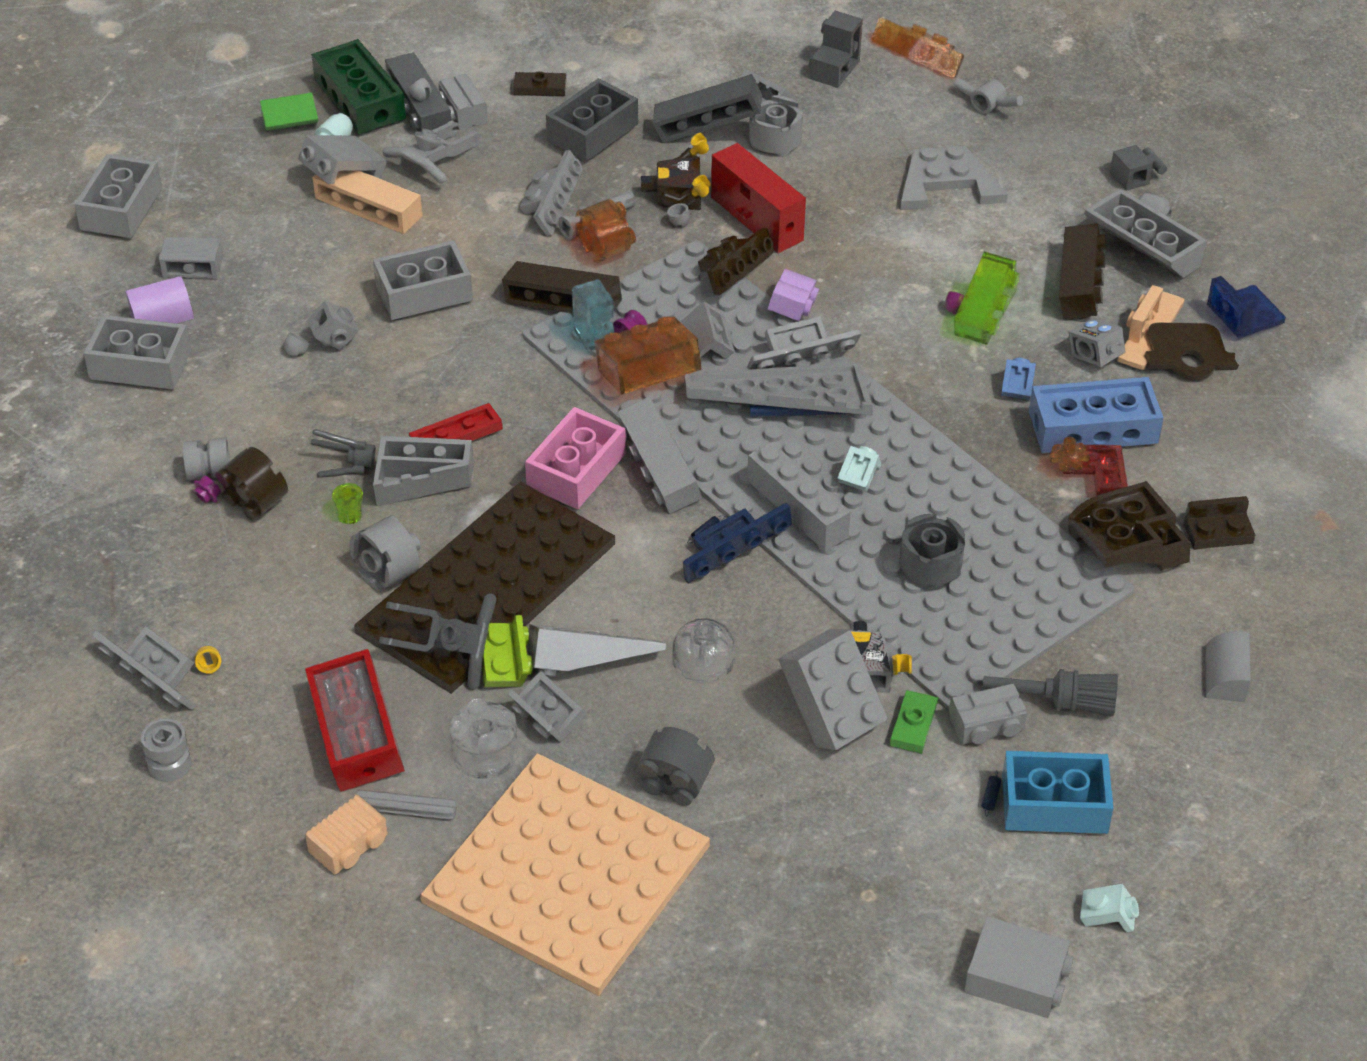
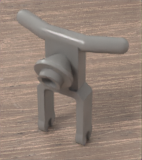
[383,120,481,183]

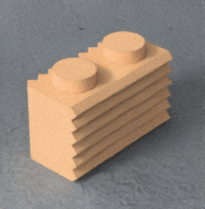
[305,795,388,875]

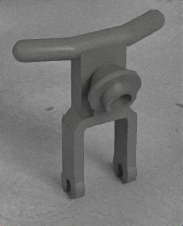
[379,593,497,689]

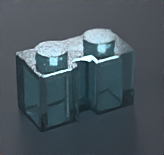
[572,279,614,352]

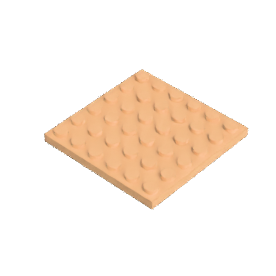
[421,753,710,996]

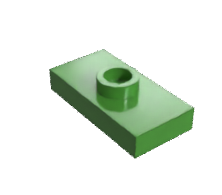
[890,690,938,754]

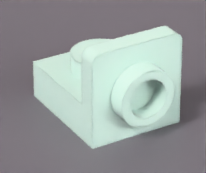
[837,446,881,492]

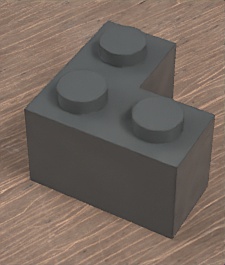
[809,10,863,88]

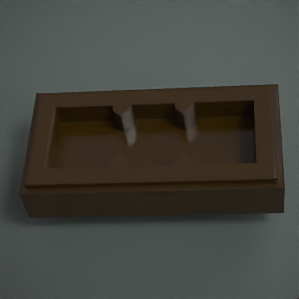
[513,71,567,96]

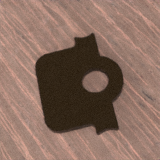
[1144,322,1239,380]

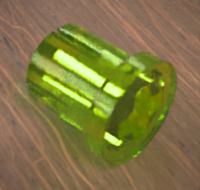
[332,483,363,524]

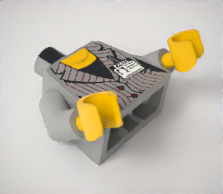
[850,621,912,693]

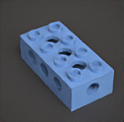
[1029,377,1163,453]

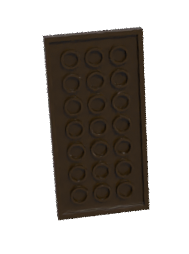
[354,481,615,694]

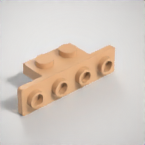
[1117,285,1185,370]

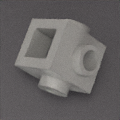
[307,300,359,350]

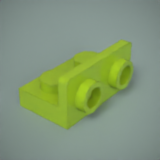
[482,615,533,687]

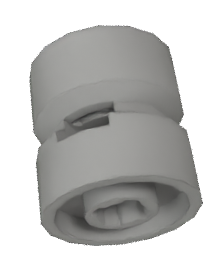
[183,438,230,480]
[141,718,191,782]

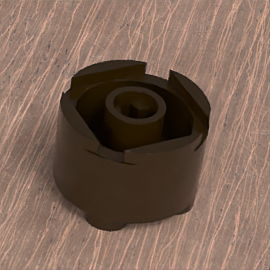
[215,447,288,521]

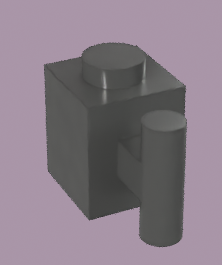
[1110,145,1167,191]

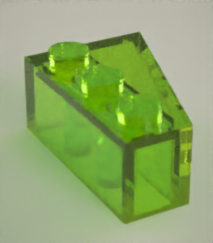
[954,251,1020,345]

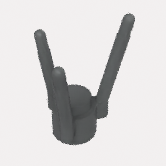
[311,429,376,477]

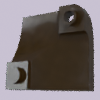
[1068,481,1191,570]

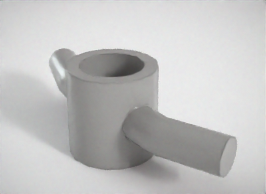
[954,77,1023,114]

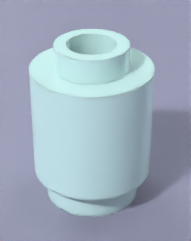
[315,113,353,136]

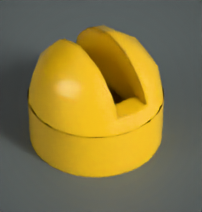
[195,645,221,674]

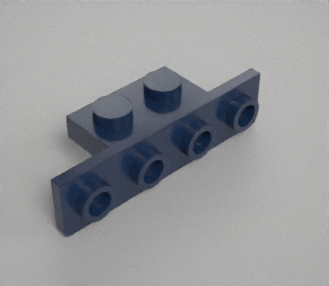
[683,503,792,583]

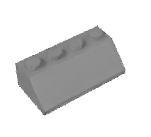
[1084,189,1207,278]

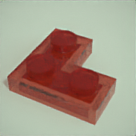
[1060,444,1128,496]

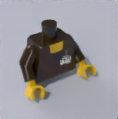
[641,133,711,210]

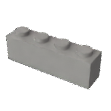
[618,397,702,514]
[747,442,851,551]

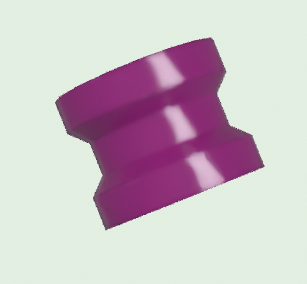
[612,310,648,346]

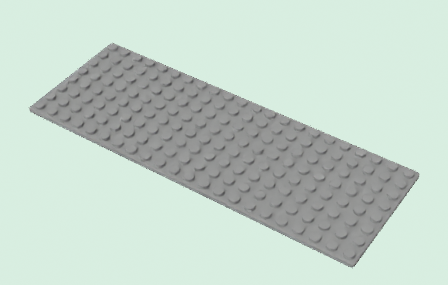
[523,241,1134,711]

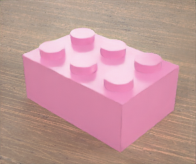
[525,407,626,509]

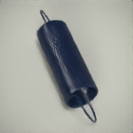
[687,516,725,543]
[981,770,1002,817]

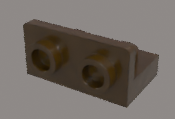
[1184,496,1256,550]

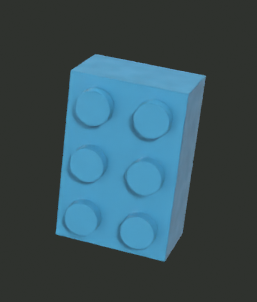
[1002,751,1114,834]

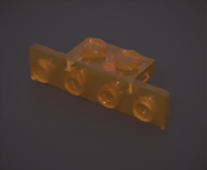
[871,17,964,78]

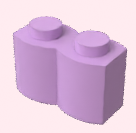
[768,268,819,321]

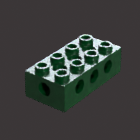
[311,39,406,135]

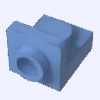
[1001,358,1036,400]

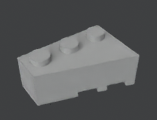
[373,436,474,506]

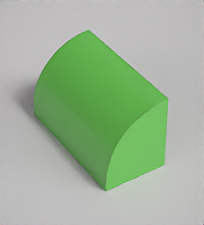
[260,92,318,131]

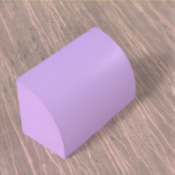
[126,276,194,323]

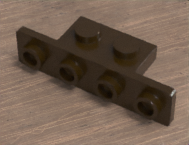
[698,228,774,296]

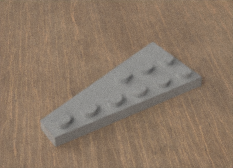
[684,363,872,415]

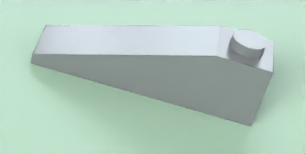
[529,624,667,676]

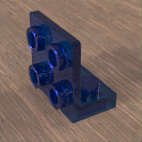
[1207,276,1286,339]

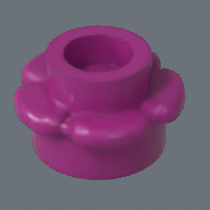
[193,475,222,503]

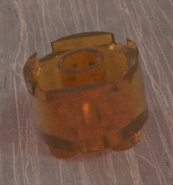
[575,199,636,263]

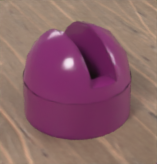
[945,291,970,315]

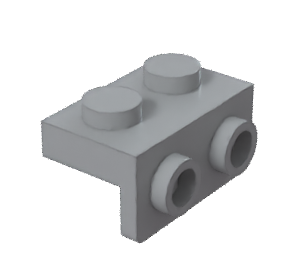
[507,671,587,743]

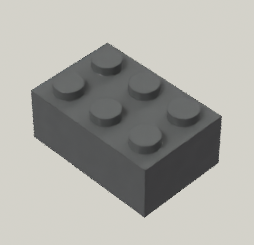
[546,78,638,161]

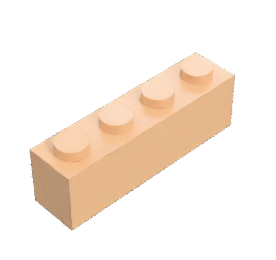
[312,171,422,234]

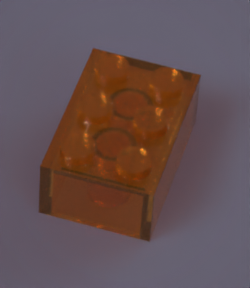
[594,316,702,395]

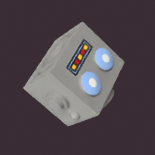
[1069,317,1125,367]

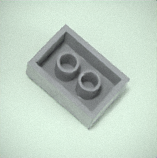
[75,154,162,238]
[373,240,473,320]
[84,315,191,390]
[778,629,888,750]

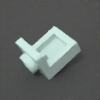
[1080,884,1139,933]

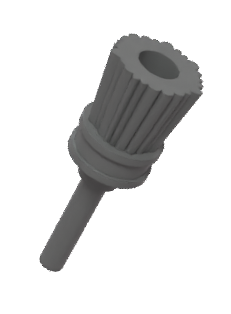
[983,669,1118,716]

